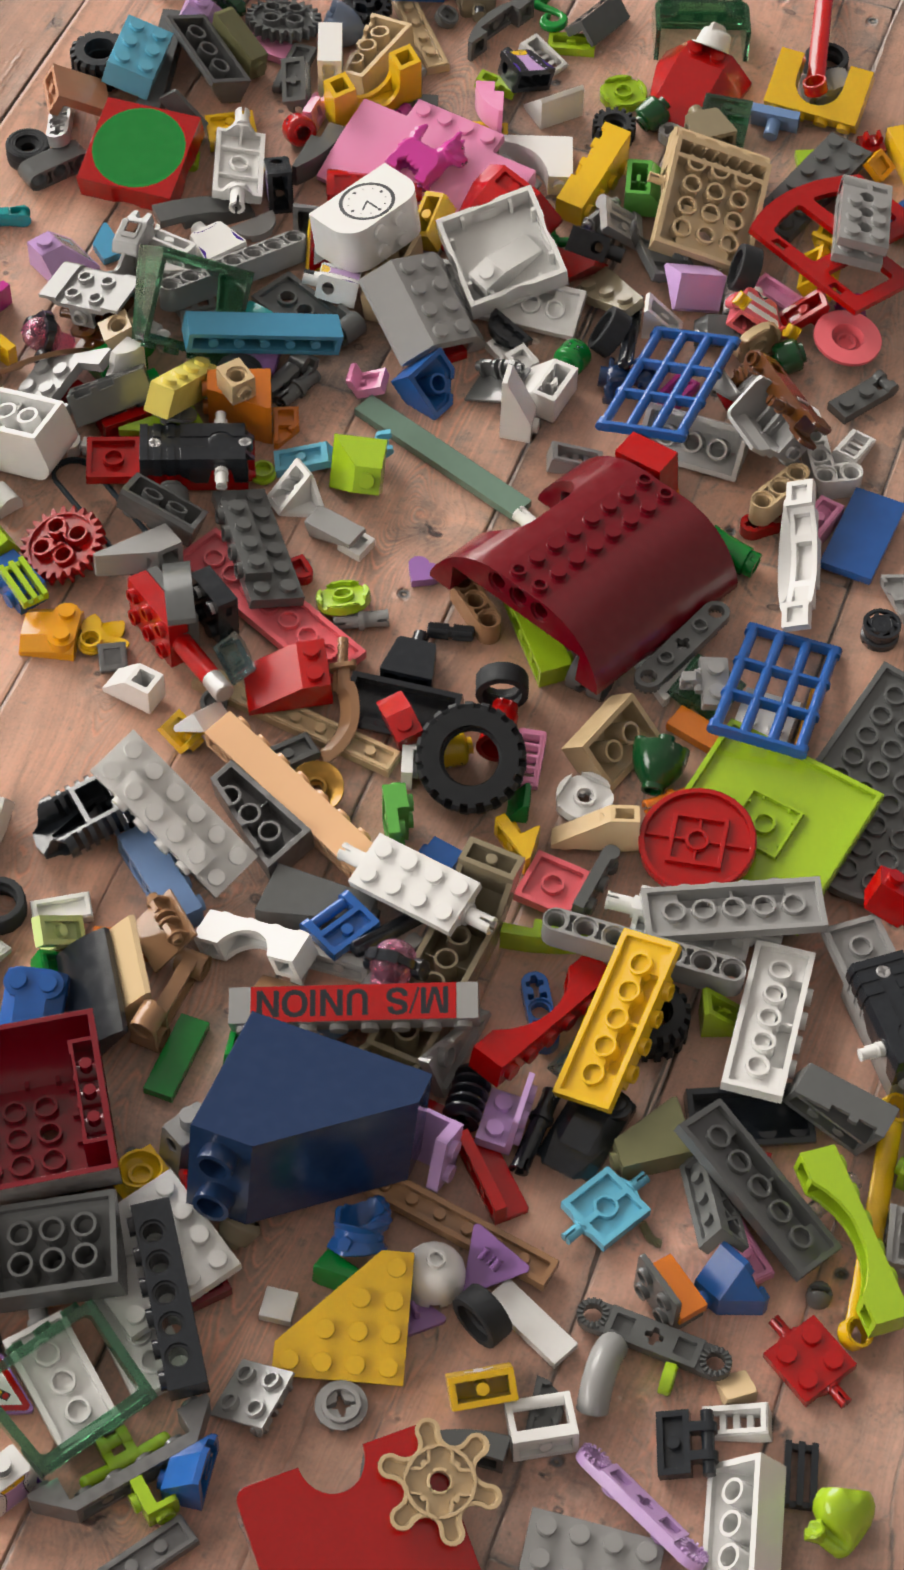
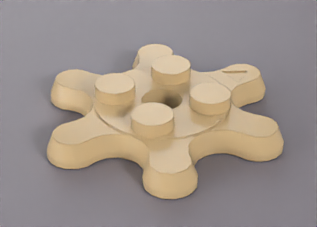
[378,1417,502,1547]

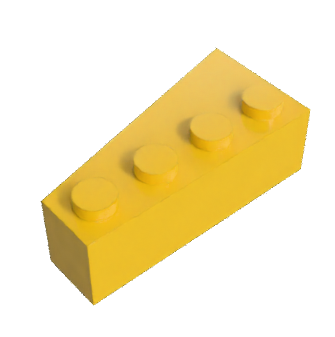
[555,121,631,226]

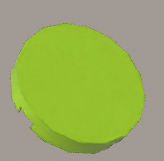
[600,75,647,113]
[315,580,371,616]

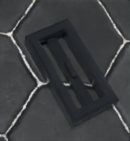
[783,1440,819,1511]

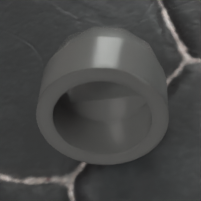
[805,1281,833,1310]

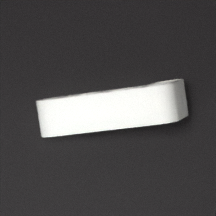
[801,406,863,499]

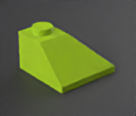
[329,433,388,496]

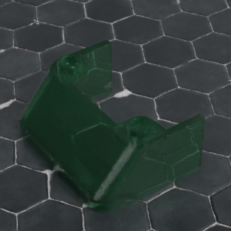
[651,0,751,62]

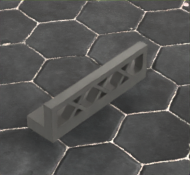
[679,1155,749,1254]

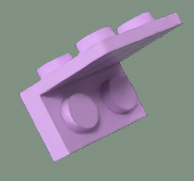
[474,1072,538,1156]

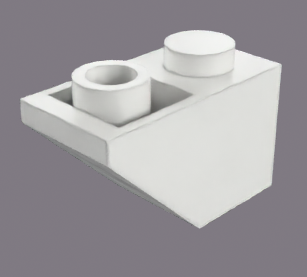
[102,663,166,714]

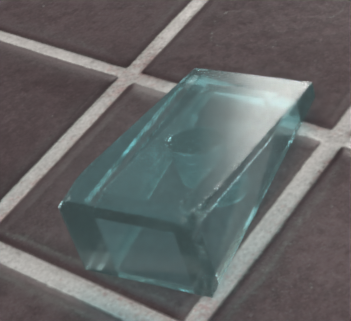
[213,631,256,685]

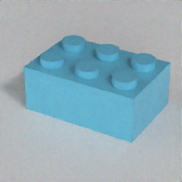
[101,15,174,100]

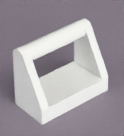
[504,1391,579,1462]

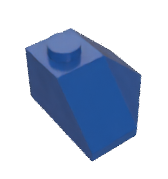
[391,347,455,420]
[694,1241,770,1315]
[157,1433,219,1511]

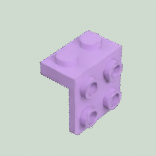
[417,1108,464,1193]

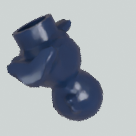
[597,357,656,405]

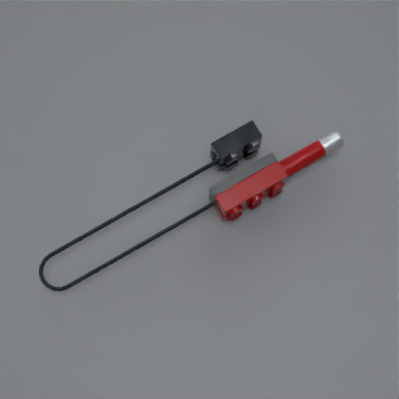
[51,457,240,702]

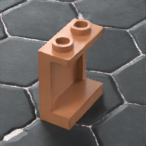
[43,63,109,126]

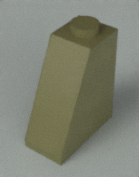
[212,6,268,80]
[609,1096,693,1180]

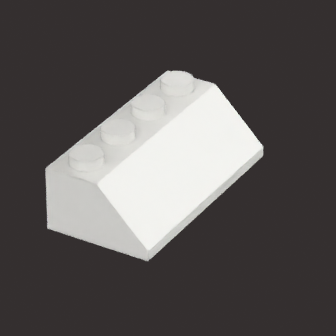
[642,402,749,482]
[702,1452,786,1570]

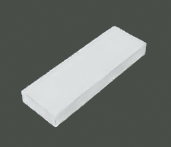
[492,1279,578,1369]

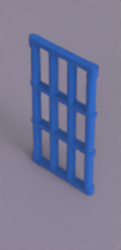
[595,326,741,443]
[706,622,842,760]

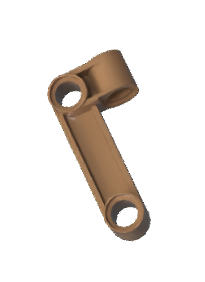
[129,946,212,1053]

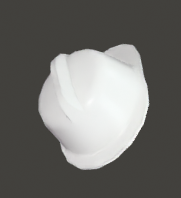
[692,22,731,55]

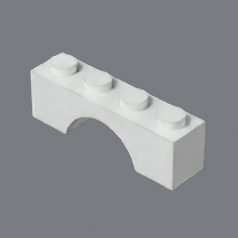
[194,909,319,981]

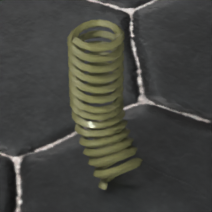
[639,1221,662,1248]

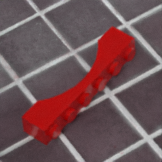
[468,955,607,1088]

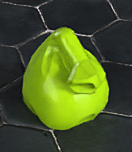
[804,1487,876,1559]

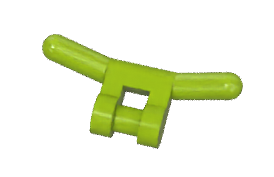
[79,1424,171,1488]

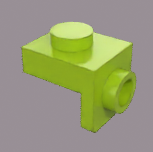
[127,1475,180,1527]

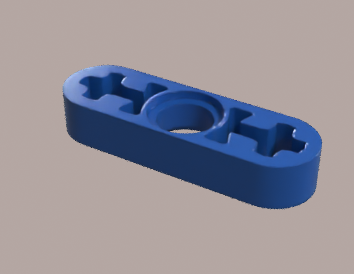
[521,971,560,1055]

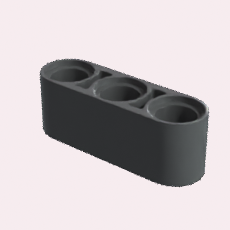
[18,139,86,191]

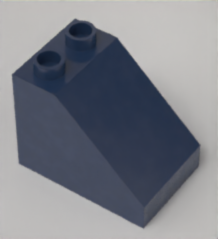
[186,1011,433,1224]

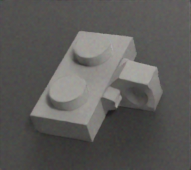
[679,656,732,711]

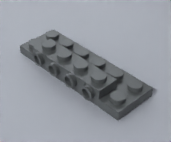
[211,489,305,609]
[674,1098,843,1282]

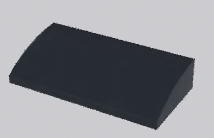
[350,670,464,736]
[56,927,128,1056]
[683,1083,817,1147]

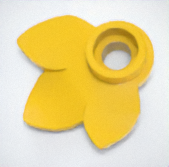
[77,613,130,655]

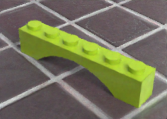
[793,1144,904,1338]

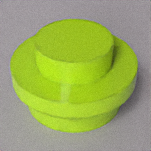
[253,460,276,485]

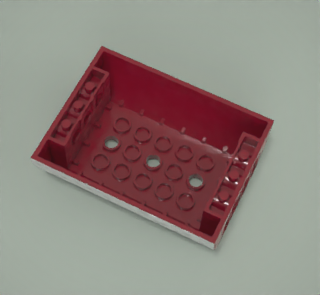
[0,1008,123,1205]

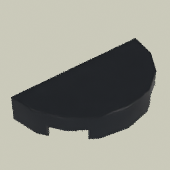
[488,308,533,349]

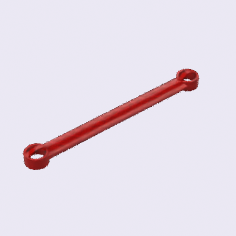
[802,0,833,98]

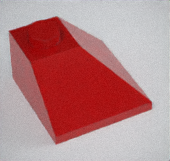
[557,246,608,283]

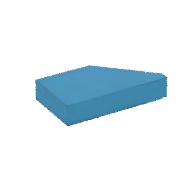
[93,222,121,265]

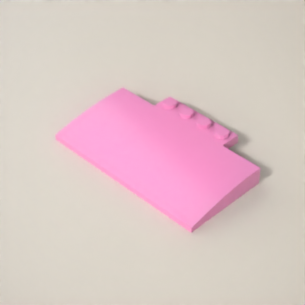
[316,99,536,213]

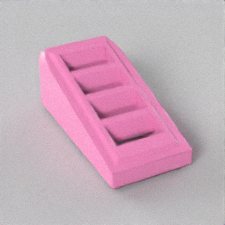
[519,728,547,790]

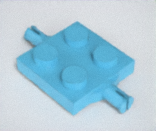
[560,1166,651,1252]

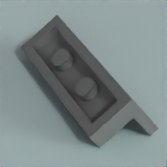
[565,0,630,47]

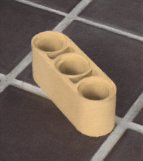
[748,462,810,527]

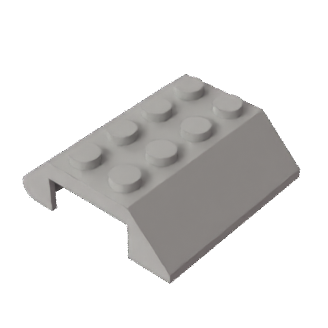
[358,252,486,367]

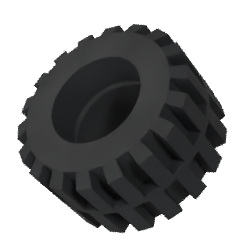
[70,31,119,92]
[641,985,691,1063]

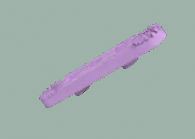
[575,1443,709,1570]

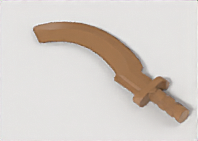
[0,347,94,379]
[319,636,360,763]

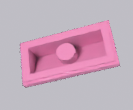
[815,495,845,545]

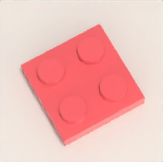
[513,850,590,913]

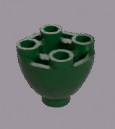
[632,734,690,796]

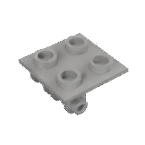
[210,1359,295,1438]

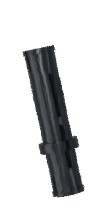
[509,1087,561,1177]

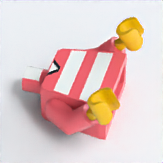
[725,286,802,340]

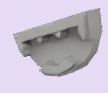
[230,210,276,242]

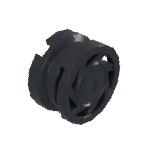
[860,608,902,652]

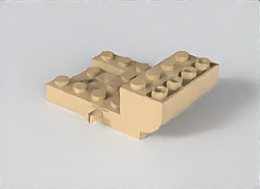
[647,126,772,276]

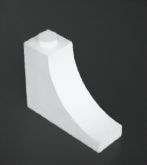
[499,135,573,195]

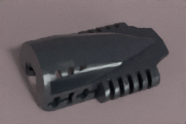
[33,775,136,859]

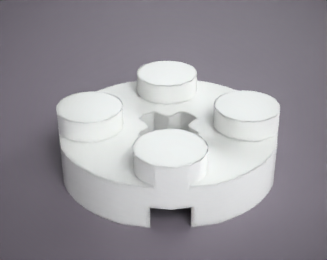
[556,772,614,821]

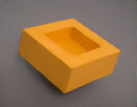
[862,148,896,183]

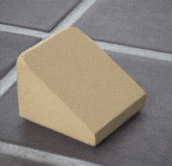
[714,1370,758,1405]

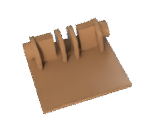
[136,889,198,973]

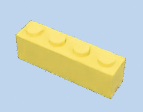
[143,356,217,420]

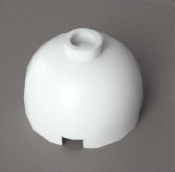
[410,1241,466,1308]

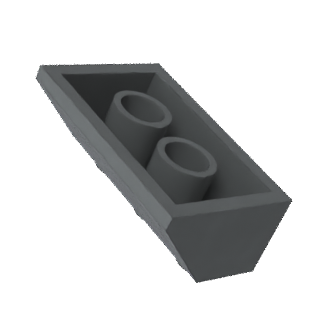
[116,472,209,547]

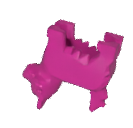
[385,124,468,192]

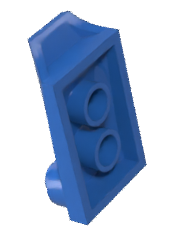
[0,966,71,1025]

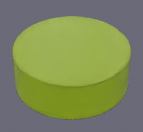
[657,1361,679,1397]

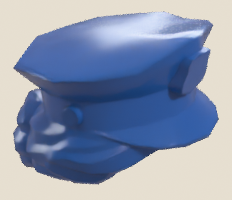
[326,1195,393,1257]

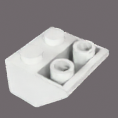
[523,359,578,423]

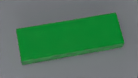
[143,1013,210,1103]

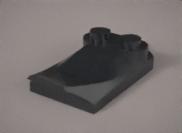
[536,1092,637,1181]

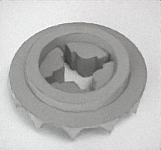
[314,1380,368,1433]

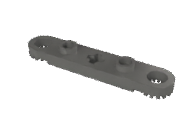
[634,601,730,694]
[576,1297,732,1381]

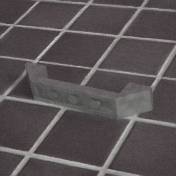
[27,1393,211,1523]

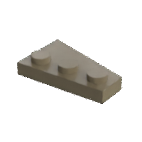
[575,266,644,317]

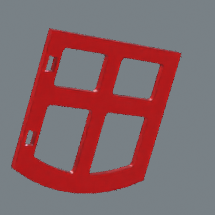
[748,174,904,316]

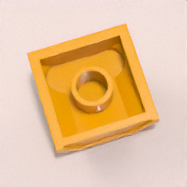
[19,603,85,661]

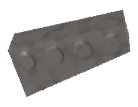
[210,760,315,880]

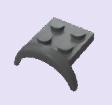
[630,220,694,283]

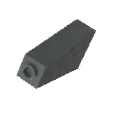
[255,863,381,930]

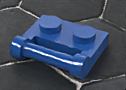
[299,890,380,961]

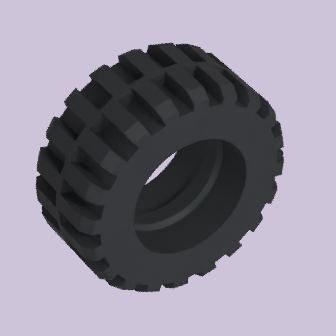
[415,701,527,815]

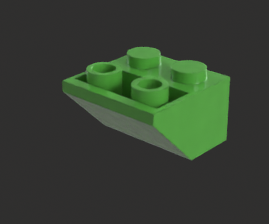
[624,159,661,217]

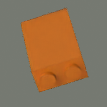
[202,368,273,444]

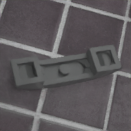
[468,0,535,61]
[162,561,197,626]

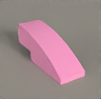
[475,81,504,133]

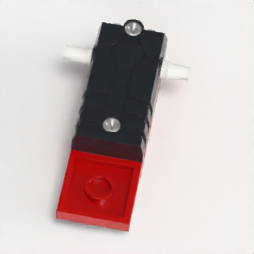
[86,410,256,490]

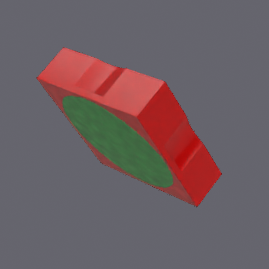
[76,97,205,210]

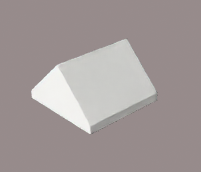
[523,85,585,130]

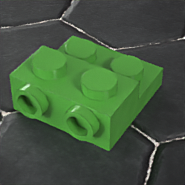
[382,782,414,845]

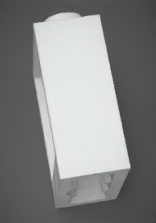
[317,22,343,98]

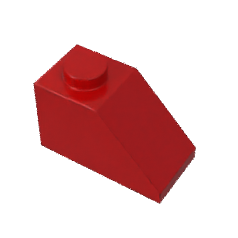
[376,690,423,751]

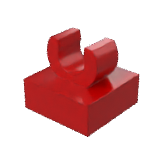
[856,130,887,155]

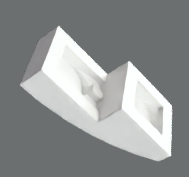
[485,339,539,368]

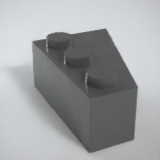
[66,363,151,428]
[782,1063,900,1156]

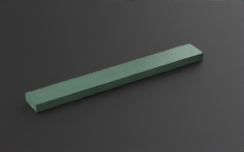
[354,395,532,521]

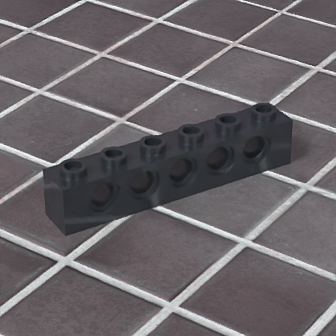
[126,1196,210,1401]

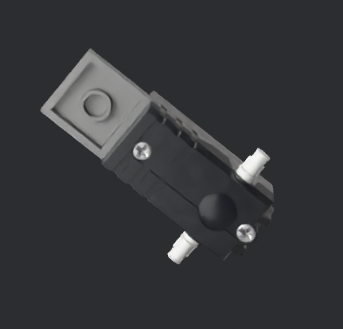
[820,914,904,1095]

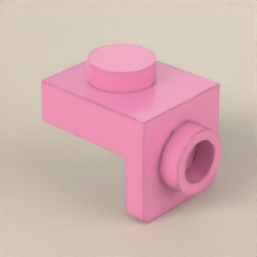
[346,363,390,399]

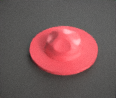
[813,310,882,367]

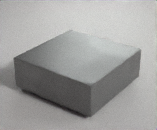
[97,642,128,673]

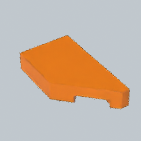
[272,406,300,449]

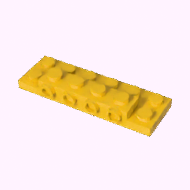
[552,928,682,1114]

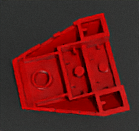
[650,40,752,127]

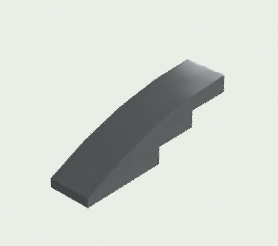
[152,196,255,229]

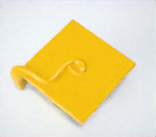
[112,1144,169,1200]

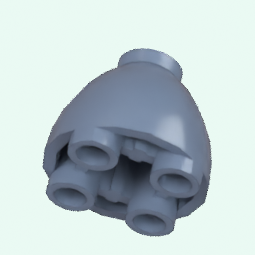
[317,0,365,48]

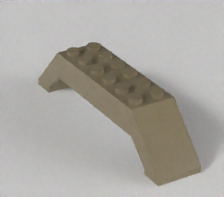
[358,836,525,1070]

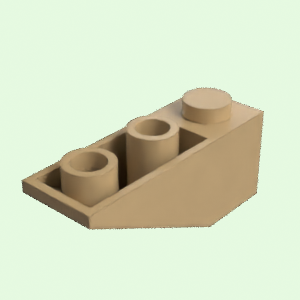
[551,805,640,852]

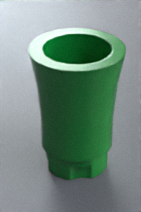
[715,525,762,578]

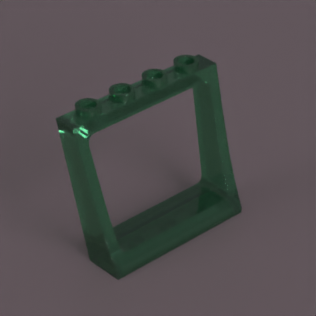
[0,1299,158,1480]

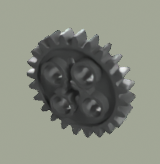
[245,0,322,44]

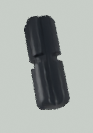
[427,622,475,642]

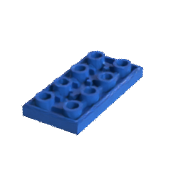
[821,487,904,585]

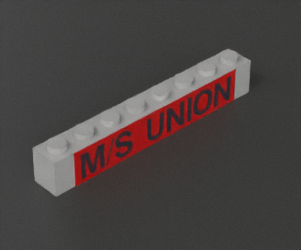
[228,981,480,1035]

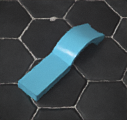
[273,429,394,478]

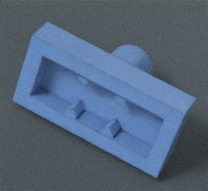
[750,102,801,141]

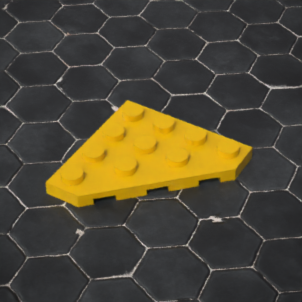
[272,1250,415,1387]

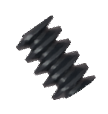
[442,1063,491,1133]

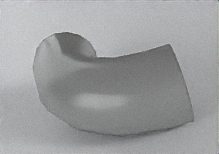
[576,1332,628,1417]

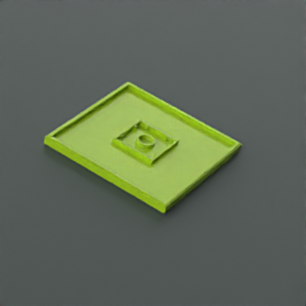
[685,718,885,936]

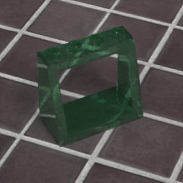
[132,244,254,366]

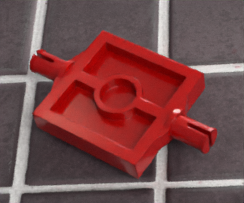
[763,1315,857,1409]

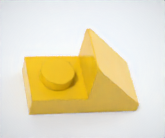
[494,813,540,875]

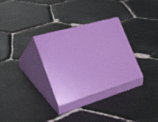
[664,263,727,314]

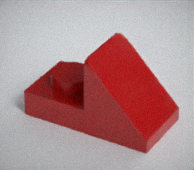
[778,288,830,329]

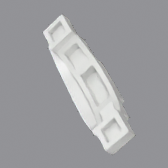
[778,478,821,632]

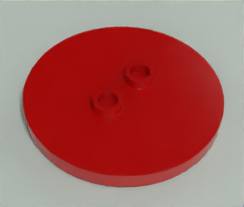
[638,788,757,887]

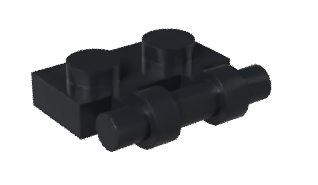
[656,1409,719,1481]

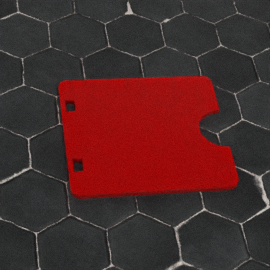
[236,1425,481,1570]

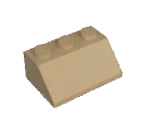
[561,693,660,791]
[109,915,151,1027]

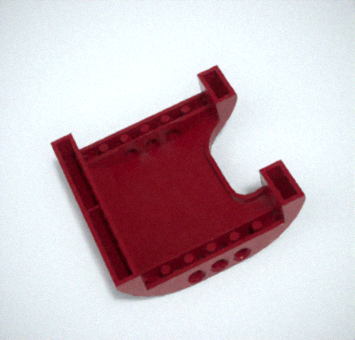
[430,456,738,695]

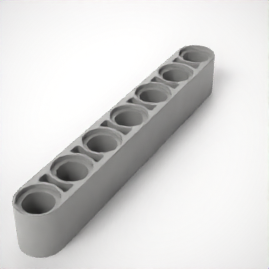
[159,230,306,312]
[541,907,747,997]

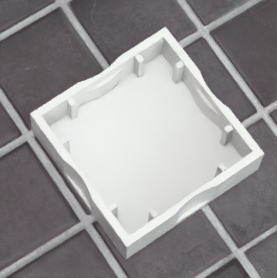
[435,184,569,320]

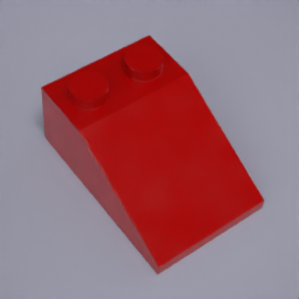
[242,638,334,716]

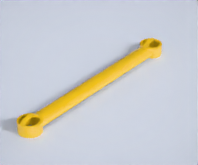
[837,1092,904,1352]

